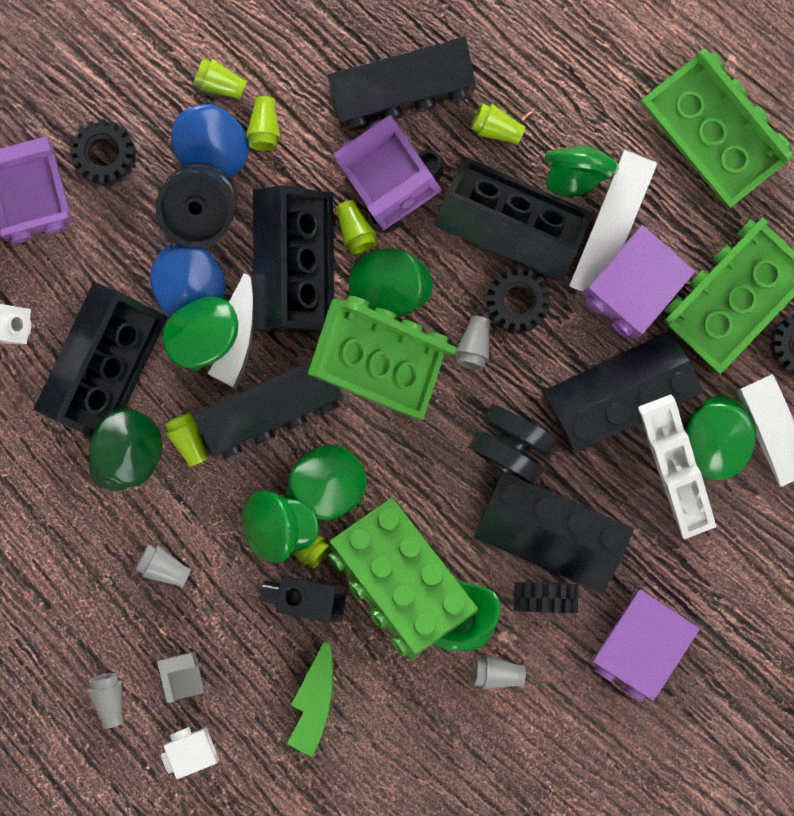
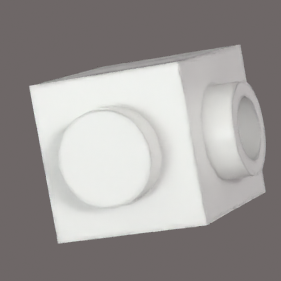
[0,304,31,344]
[161,727,219,779]

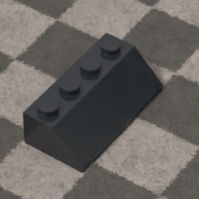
[327,36,476,131]
[434,156,593,282]
[253,185,334,333]
[33,281,168,437]
[542,331,704,455]
[192,360,344,460]
[473,472,635,593]

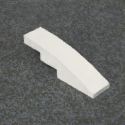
[569,150,657,291]
[638,395,716,539]

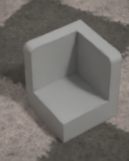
[157,651,204,703]

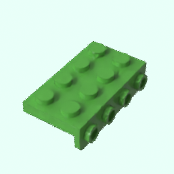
[640,48,793,210]
[662,217,794,375]
[308,296,457,420]
[327,498,478,661]

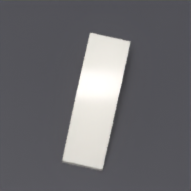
[208,273,254,389]
[737,374,794,487]

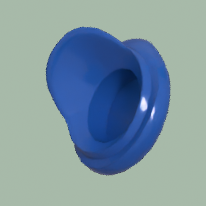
[171,104,249,178]
[150,242,226,317]

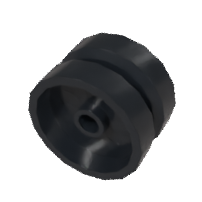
[156,162,238,248]
[467,404,559,485]

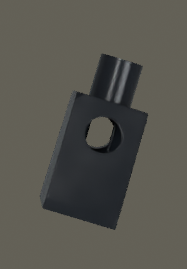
[260,577,348,622]

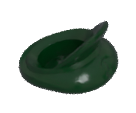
[89,408,162,491]

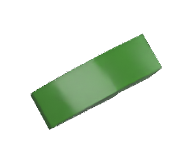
[287,640,334,757]

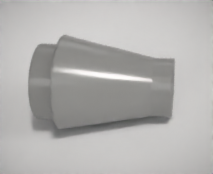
[455,316,491,370]
[135,545,191,588]
[472,655,526,690]
[87,673,124,729]

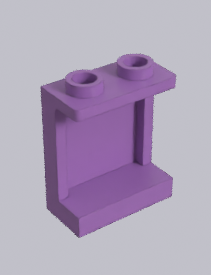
[333,115,442,230]
[0,136,73,244]
[581,225,695,339]
[591,589,700,702]

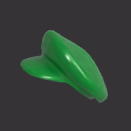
[544,144,619,197]
[348,249,433,319]
[163,296,239,371]
[684,396,756,480]
[285,445,367,521]
[241,490,319,563]
[433,580,501,651]

